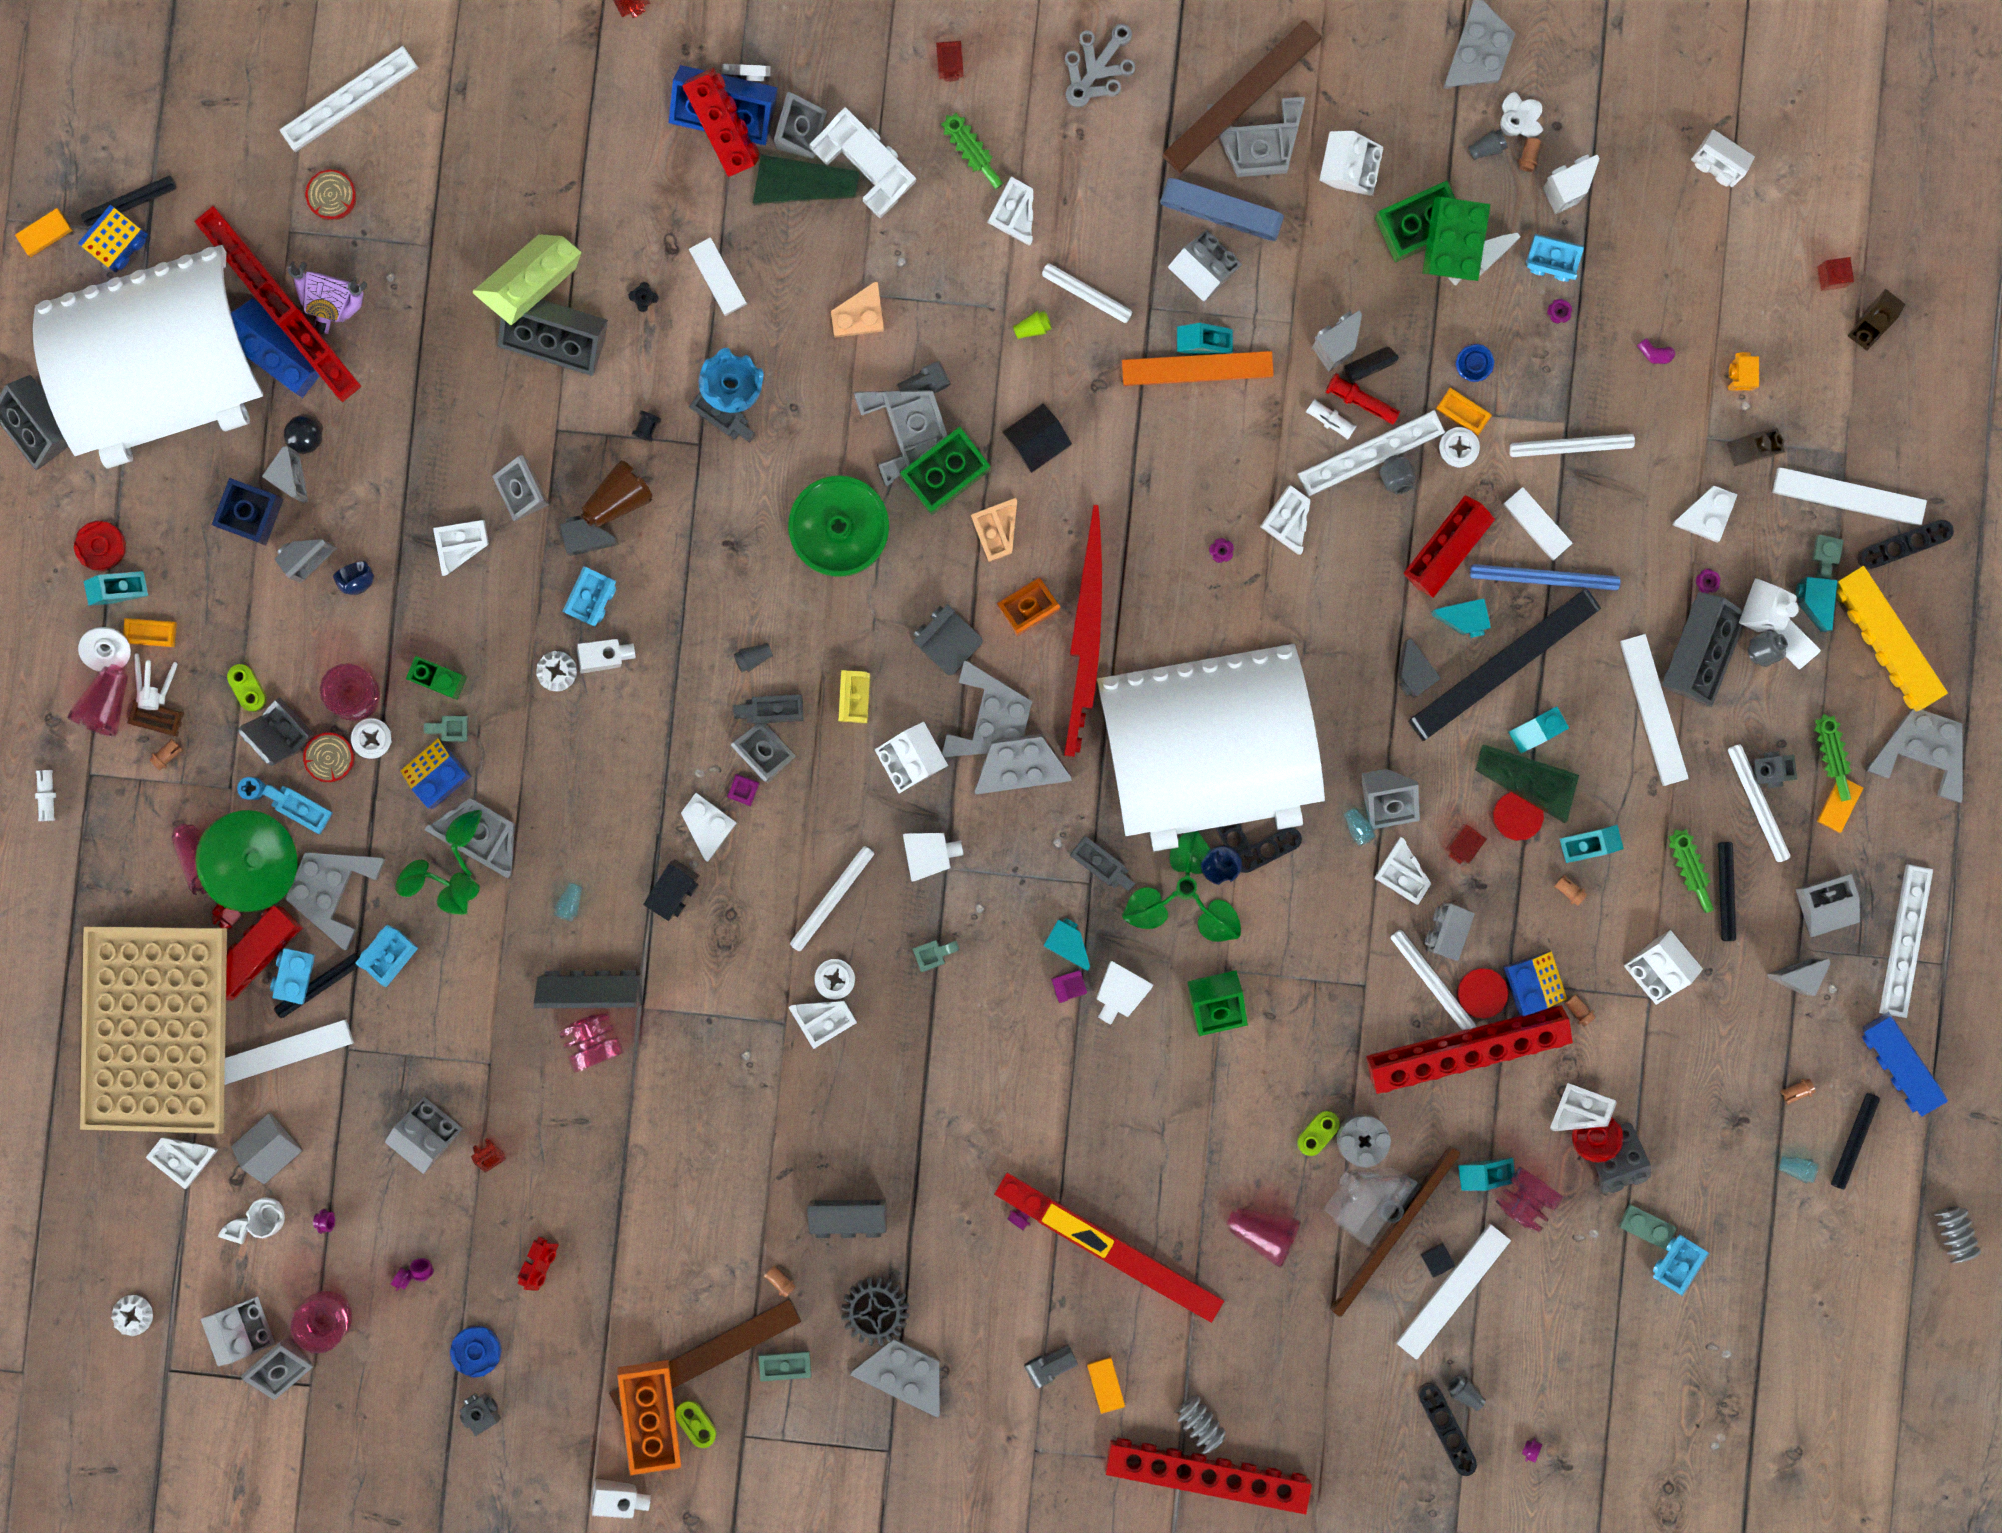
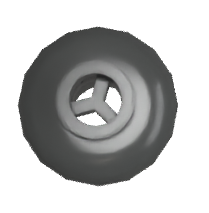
[1379,455,1416,495]
[1748,630,1788,667]

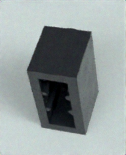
[643,859,700,921]

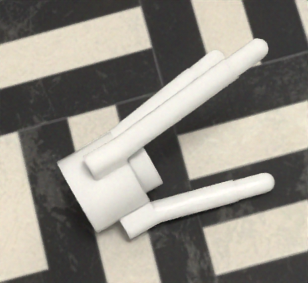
[134,653,178,710]

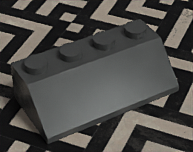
[497,299,608,376]
[1662,592,1744,707]
[534,970,642,1008]

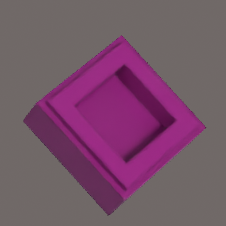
[727,774,760,806]

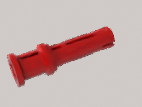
[1325,373,1400,425]

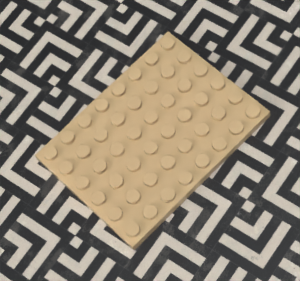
[80,927,227,1134]

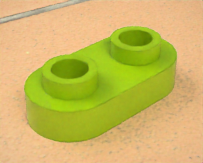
[227,664,267,712]
[1297,1111,1340,1156]
[676,1400,717,1448]

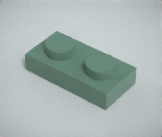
[1618,1204,1677,1250]
[759,1351,812,1382]

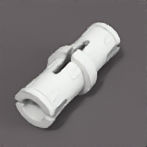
[1306,399,1357,440]
[35,770,56,821]

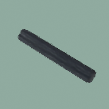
[81,176,176,227]
[1718,842,1736,942]
[274,953,360,1018]
[1831,1093,1880,1190]

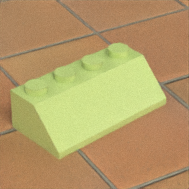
[473,234,582,325]

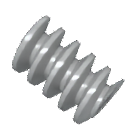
[1934,1206,1981,1263]
[1174,1395,1226,1454]

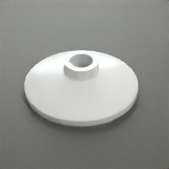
[78,627,131,672]

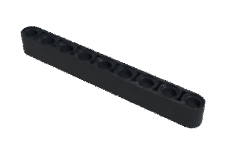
[1408,588,1601,741]

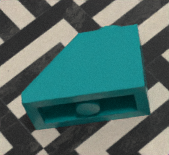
[1177,323,1233,355]
[84,571,148,606]
[1795,577,1837,632]
[1431,599,1491,638]
[1508,706,1569,754]
[1560,825,1624,863]
[1043,918,1090,971]
[1459,1158,1516,1191]

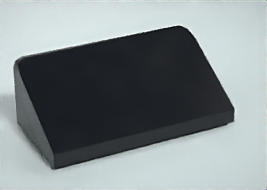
[1344,347,1399,383]

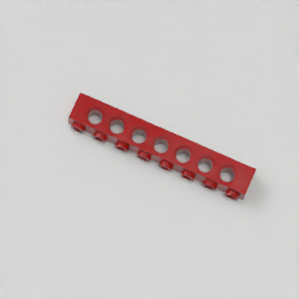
[1366,1005,1573,1094]
[1105,1438,1312,1515]

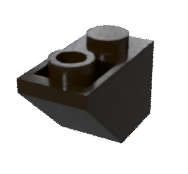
[1847,289,1905,351]
[1727,428,1785,467]

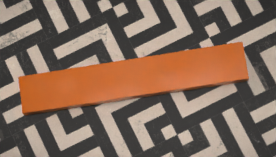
[1122,351,1274,386]

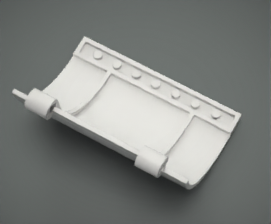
[33,245,263,469]
[1097,644,1325,852]

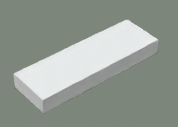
[689,237,747,316]
[1503,487,1573,561]

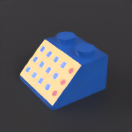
[78,205,148,273]
[400,738,471,809]
[1503,951,1567,1016]

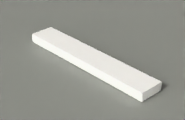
[279,46,418,152]
[1298,410,1445,497]
[1772,467,1927,526]
[1620,634,1689,786]
[1879,864,1933,1018]
[224,1019,354,1085]
[1396,1224,1511,1360]

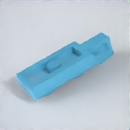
[262,785,333,834]

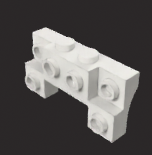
[810,107,916,219]

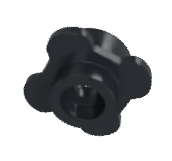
[629,282,659,312]

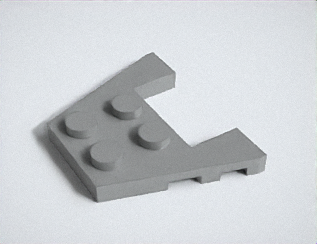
[1207,97,1305,177]
[853,390,948,486]
[942,660,1032,757]
[1865,709,1963,803]
[286,853,386,950]

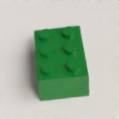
[1375,181,1456,263]
[1422,197,1491,281]
[900,427,991,516]

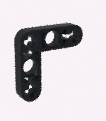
[1215,823,1302,873]

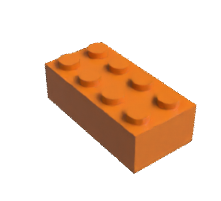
[617,1360,681,1475]

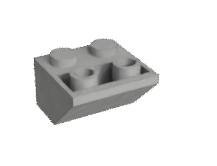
[1168,230,1242,302]
[1312,310,1362,372]
[1795,874,1860,937]
[1424,903,1475,961]
[385,1097,463,1174]
[201,1296,275,1366]

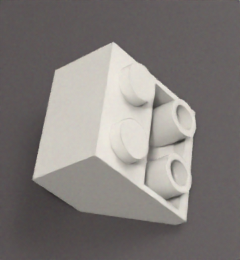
[1691,129,1755,187]
[1320,131,1383,195]
[1542,155,1599,214]
[875,722,948,793]
[1624,930,1703,1004]

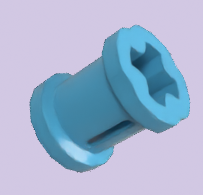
[237,777,266,800]

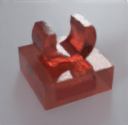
[471,1138,506,1173]

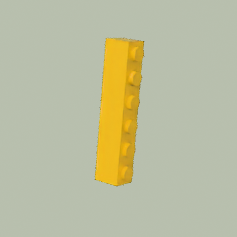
[1836,566,1948,712]

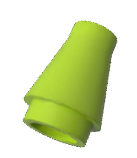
[1013,310,1052,340]

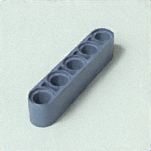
[1160,178,1284,241]

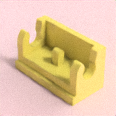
[838,670,870,723]

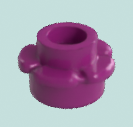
[1547,299,1572,324]
[1209,538,1234,563]
[1696,569,1721,594]
[313,1209,335,1234]
[1007,1209,1031,1231]
[409,1258,434,1282]
[390,1267,412,1291]
[1522,1438,1543,1463]

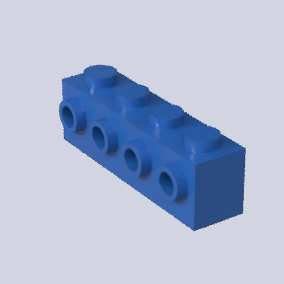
[1861,1011,1948,1117]

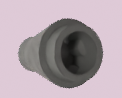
[1468,130,1508,160]
[734,643,773,672]
[1447,1375,1486,1411]

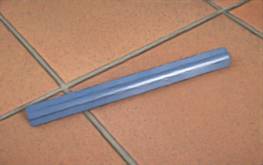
[1470,564,1620,590]

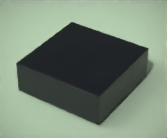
[1420,1243,1455,1278]

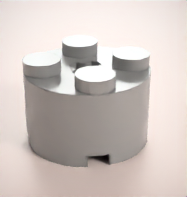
[1337,1114,1391,1168]

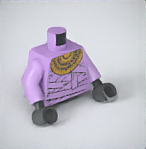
[288,261,367,334]

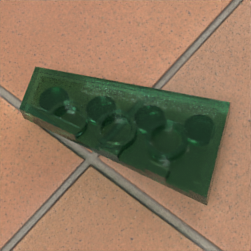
[753,154,860,205]
[1475,744,1579,823]

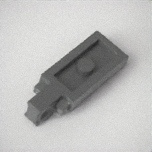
[689,392,756,443]
[733,694,804,724]
[1069,835,1135,891]

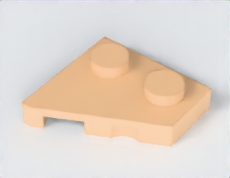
[831,282,884,338]
[971,498,1017,562]

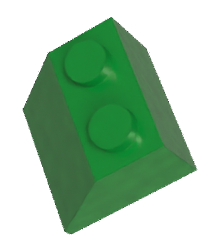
[1187,970,1248,1036]

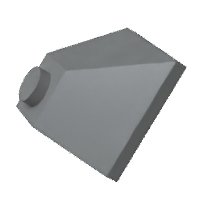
[275,539,337,583]
[1362,769,1420,830]

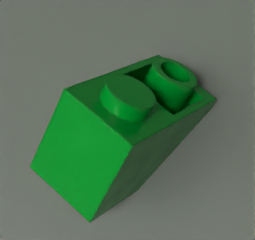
[406,656,467,700]

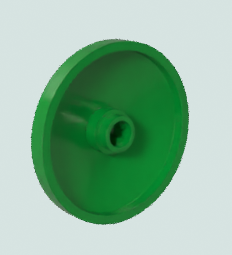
[788,476,889,577]
[196,810,298,912]

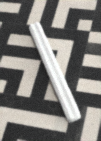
[1509,434,1635,457]
[1728,744,1790,862]
[790,846,874,951]
[1391,930,1477,1031]

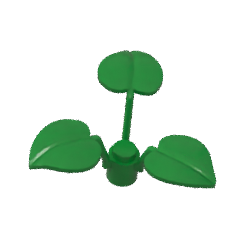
[395,810,482,915]
[1122,831,1241,942]

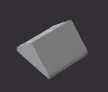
[774,92,827,159]
[262,446,308,503]
[492,455,549,521]
[731,723,796,783]
[1768,957,1830,996]
[231,1113,303,1184]
[241,1337,313,1400]

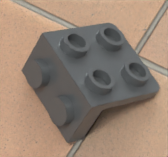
[913,604,983,676]
[238,698,314,766]
[1593,1123,1651,1194]

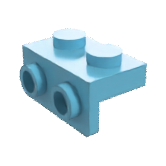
[1526,234,1584,282]
[562,566,616,626]
[356,925,418,987]
[270,948,315,1004]
[1653,1235,1709,1296]

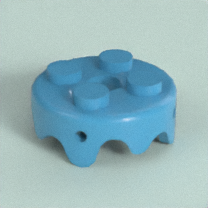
[698,348,764,413]

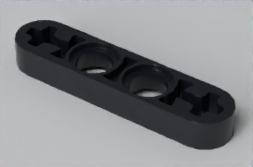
[1857,520,1954,570]
[1418,1383,1477,1476]

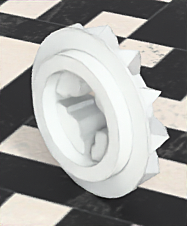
[1439,427,1480,468]
[536,651,577,691]
[351,718,392,759]
[815,959,855,999]
[111,1295,153,1336]

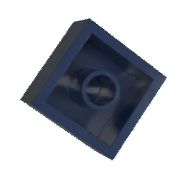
[211,478,284,546]

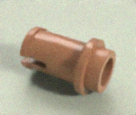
[1518,138,1541,172]
[149,738,183,770]
[1554,874,1588,906]
[1564,994,1596,1027]
[1781,1078,1816,1105]
[764,1265,796,1298]

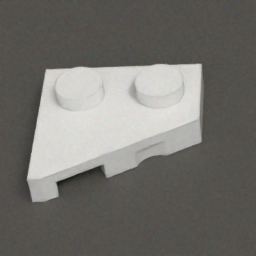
[1374,837,1431,905]
[788,1001,857,1049]

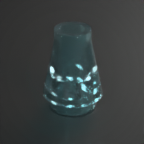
[1343,807,1376,847]
[553,883,583,922]
[1778,1156,1819,1184]

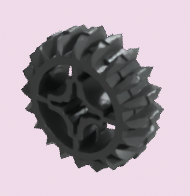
[841,1276,909,1346]

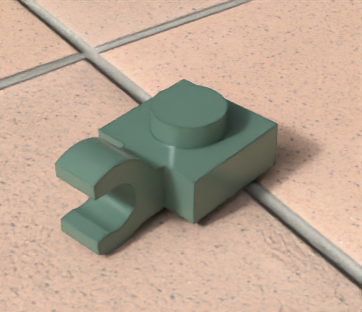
[1812,535,1844,579]
[424,716,469,742]
[913,940,960,972]

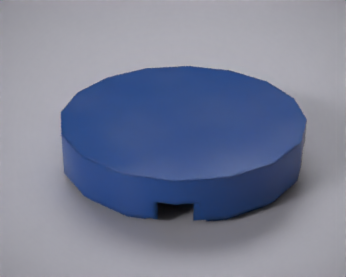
[450,1325,502,1378]

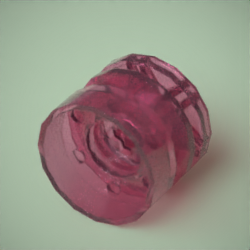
[320,663,380,721]
[558,1013,624,1073]
[1495,1167,1565,1233]
[291,1291,352,1353]

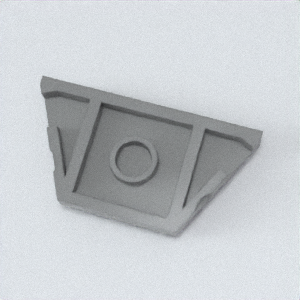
[1443,0,1515,89]
[975,734,1072,794]
[425,798,515,879]
[850,1338,940,1418]

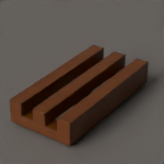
[127,699,184,737]

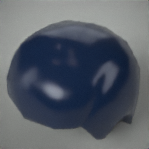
[333,561,374,595]
[1201,846,1242,885]

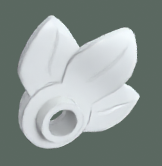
[1500,92,1543,138]

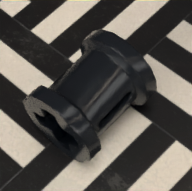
[632,410,662,442]

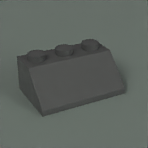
[0,375,68,470]
[807,1200,887,1238]

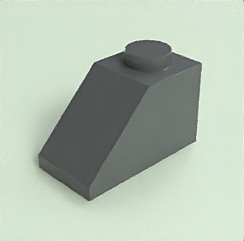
[560,516,619,556]
[1398,638,1441,698]

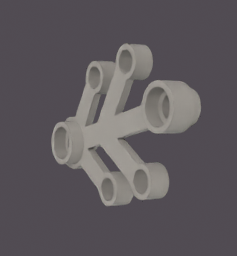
[1065,24,1135,107]

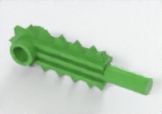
[941,113,1004,189]
[1813,714,1852,802]
[1668,829,1714,913]

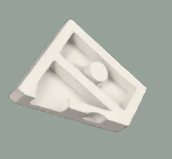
[722,64,770,81]
[987,177,1033,245]
[1260,485,1310,555]
[1672,486,1737,542]
[433,520,489,576]
[681,793,737,862]
[1550,1083,1617,1131]
[146,1137,218,1189]

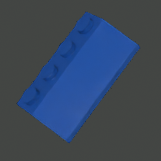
[669,65,778,146]
[231,298,320,398]

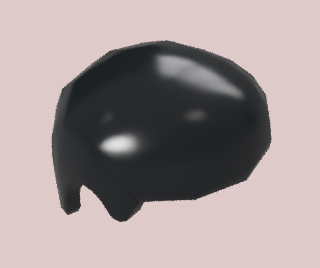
[284,414,323,454]

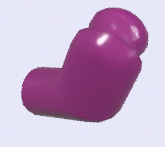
[1637,338,1675,364]

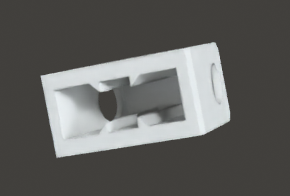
[1739,578,1799,632]
[577,639,636,674]
[903,833,963,882]
[1096,961,1153,1025]
[591,1479,651,1518]

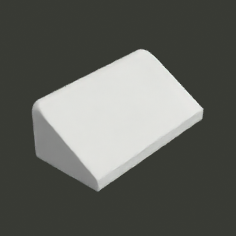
[1775,619,1821,670]

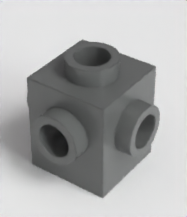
[1754,751,1798,788]
[459,1393,501,1437]

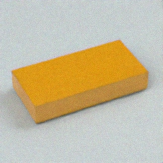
[15,208,73,257]
[1435,387,1492,437]
[123,618,177,648]
[1817,779,1863,833]
[1087,1357,1125,1414]

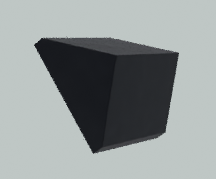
[1002,403,1072,473]

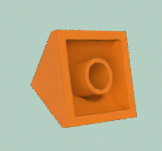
[997,577,1061,637]

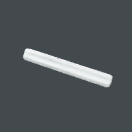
[1042,263,1132,323]

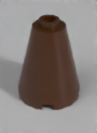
[581,460,653,527]

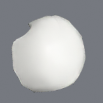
[246,1197,285,1238]

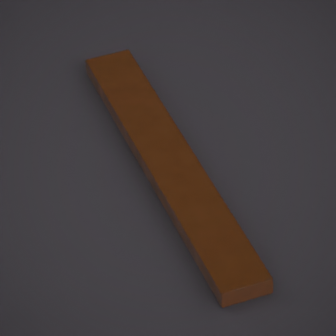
[1162,20,1322,173]
[1330,1145,1460,1317]
[609,1298,801,1416]

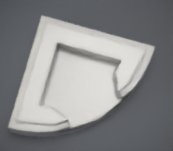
[218,1218,248,1244]

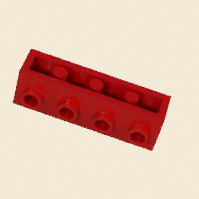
[682,67,759,177]
[1403,495,1495,598]
[226,905,303,1001]

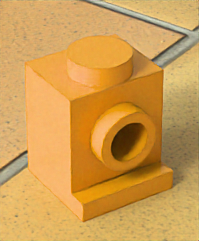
[1728,352,1759,391]

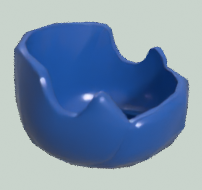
[1455,344,1495,382]

